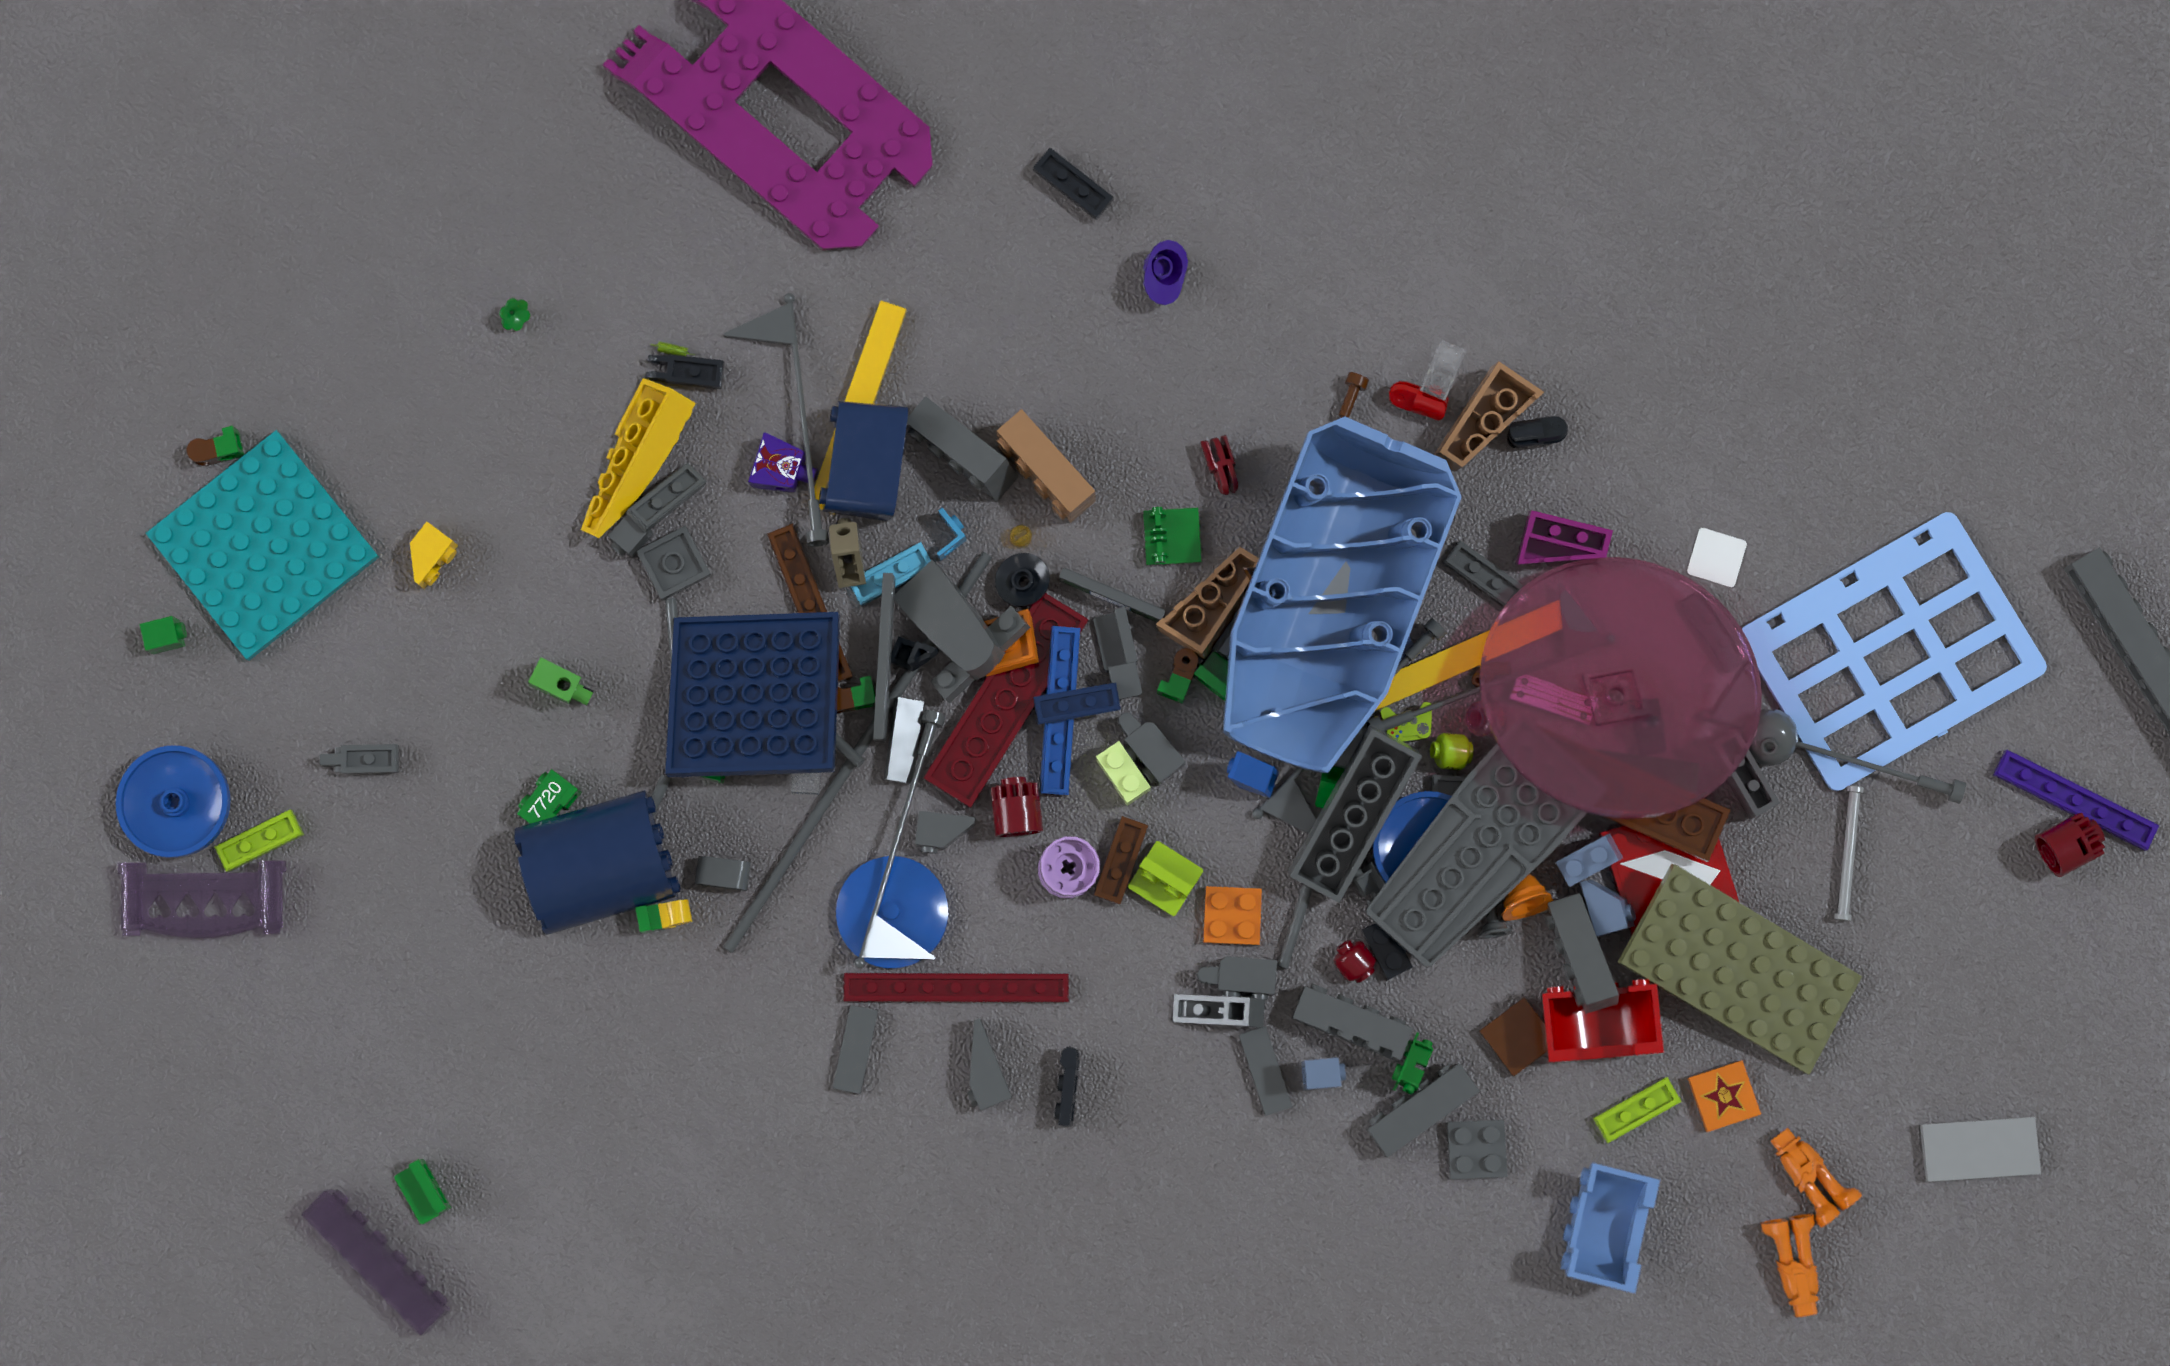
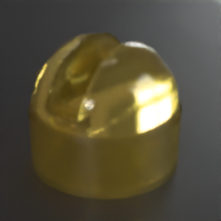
[1010,525,1032,548]

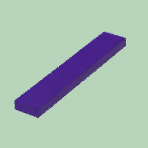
[1993,750,2160,851]

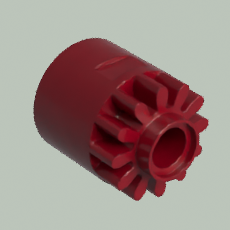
[991,777,1043,837]
[2035,812,2105,878]

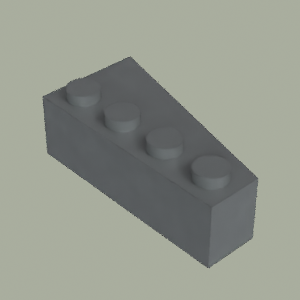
[907,396,1018,502]
[1291,984,1413,1061]

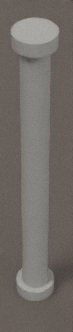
[1834,786,1864,921]

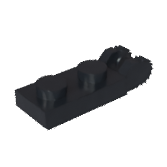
[645,354,725,389]
[1055,1046,1080,1127]

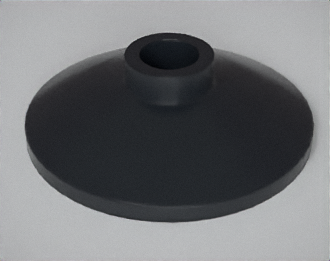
[995,553,1050,607]

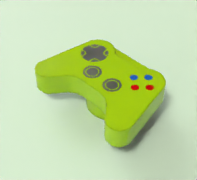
[1380,702,1432,742]

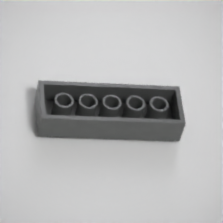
[1288,724,1422,903]

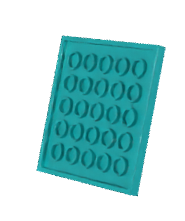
[146,430,380,661]

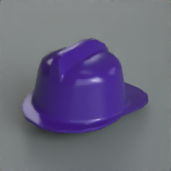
[1143,240,1188,305]

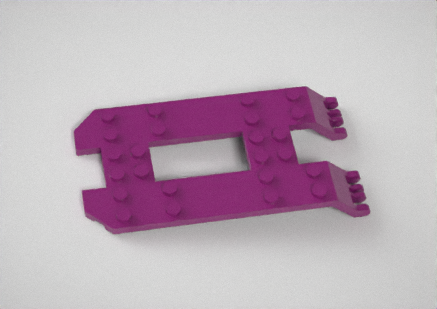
[602,0,933,250]

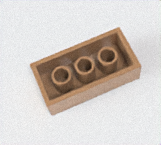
[996,409,1096,523]

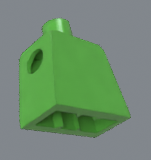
[528,657,594,706]

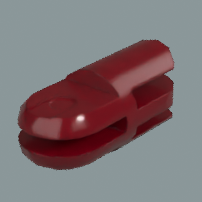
[1200,435,1238,495]

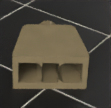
[829,518,866,588]

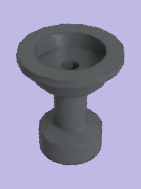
[1478,901,1512,939]

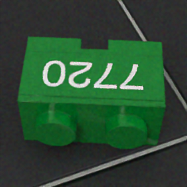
[517,769,582,824]

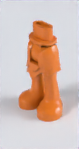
[1770,1128,1863,1228]
[1761,1214,1819,1317]

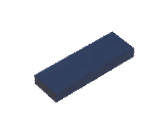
[1033,682,1121,725]

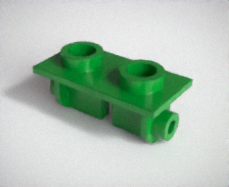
[1391,1032,1434,1094]

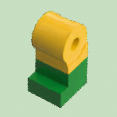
[635,899,692,934]

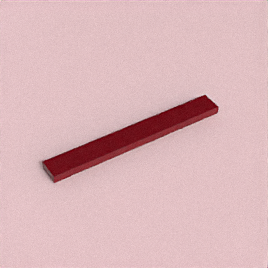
[843,973,1069,1002]

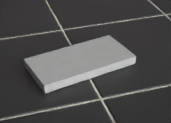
[1920,1117,2041,1182]

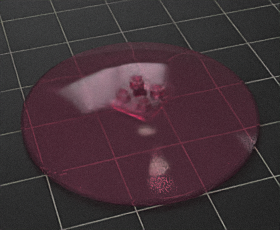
[1479,557,1762,818]

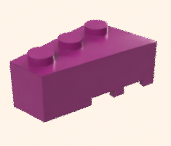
[1515,510,1613,565]

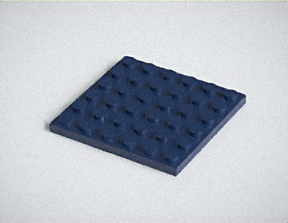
[665,612,840,777]

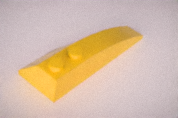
[581,378,696,538]

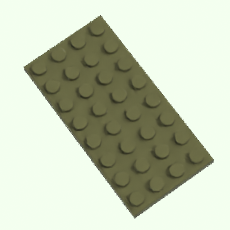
[1617,864,1862,1075]

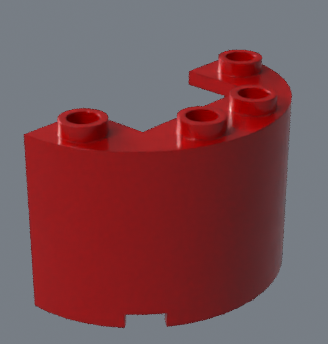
[1542,979,1664,1062]

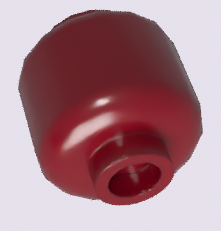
[1334,940,1376,983]

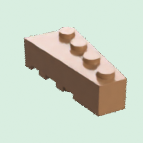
[1434,361,1544,472]
[1156,547,1259,660]

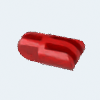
[1389,381,1449,421]

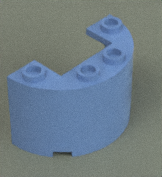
[1561,1163,1660,1293]

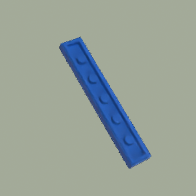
[1039,626,1080,795]

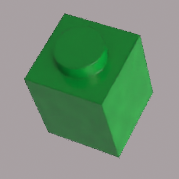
[140,616,187,655]

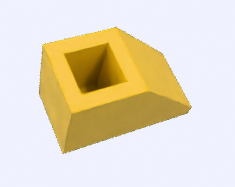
[410,522,458,589]

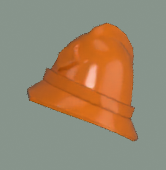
[1501,874,1553,921]

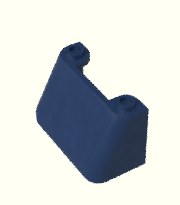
[819,401,908,521]

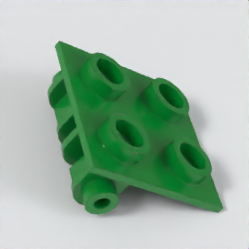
[1143,507,1202,565]

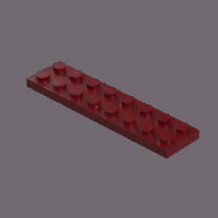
[924,593,1089,808]

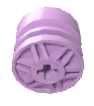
[1038,837,1099,898]

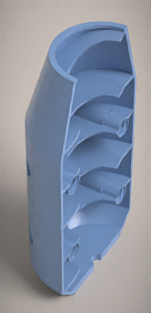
[1223,417,1462,773]

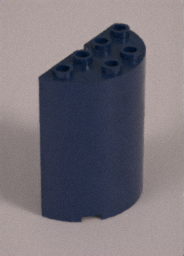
[514,790,681,935]

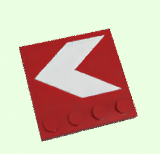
[1599,826,1740,937]

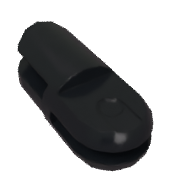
[1507,416,1568,448]

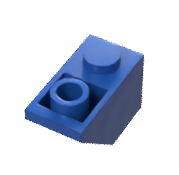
[1227,751,1279,798]

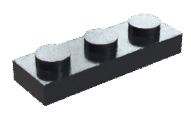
[1033,148,1114,220]

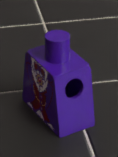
[748,432,818,493]

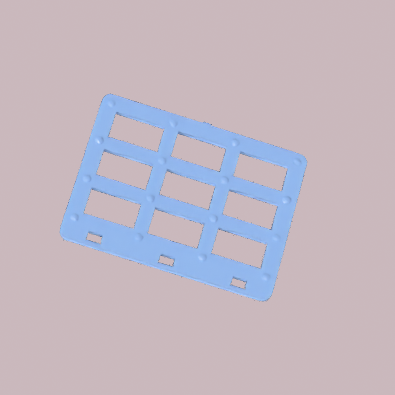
[1739,512,2047,791]

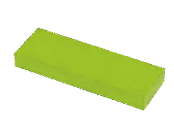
[215,809,304,872]
[1593,1077,1682,1143]

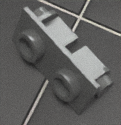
[1352,861,1386,906]

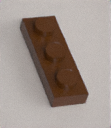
[1094,816,1148,905]

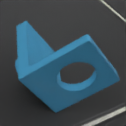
[937,507,966,561]

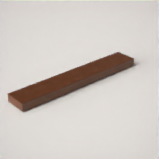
[767,524,853,683]

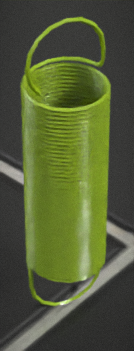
[650,341,694,356]

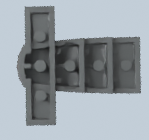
[894,560,1031,703]

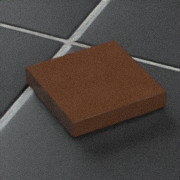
[1479,997,1548,1077]

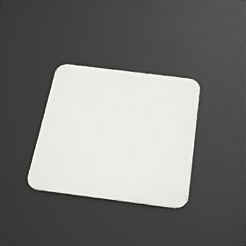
[1687,528,1747,587]

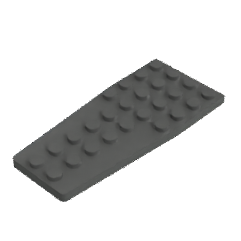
[1366,715,1608,968]

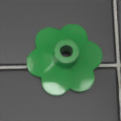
[499,298,530,331]

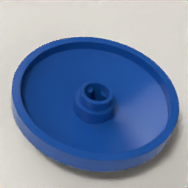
[116,746,231,858]
[1372,791,1452,883]
[836,856,949,969]

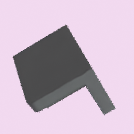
[1108,662,1142,702]

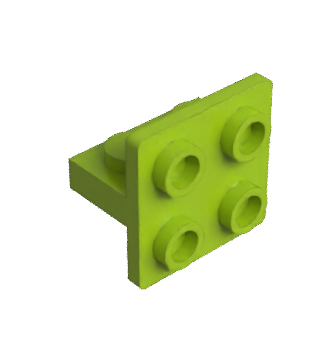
[1128,841,1203,917]

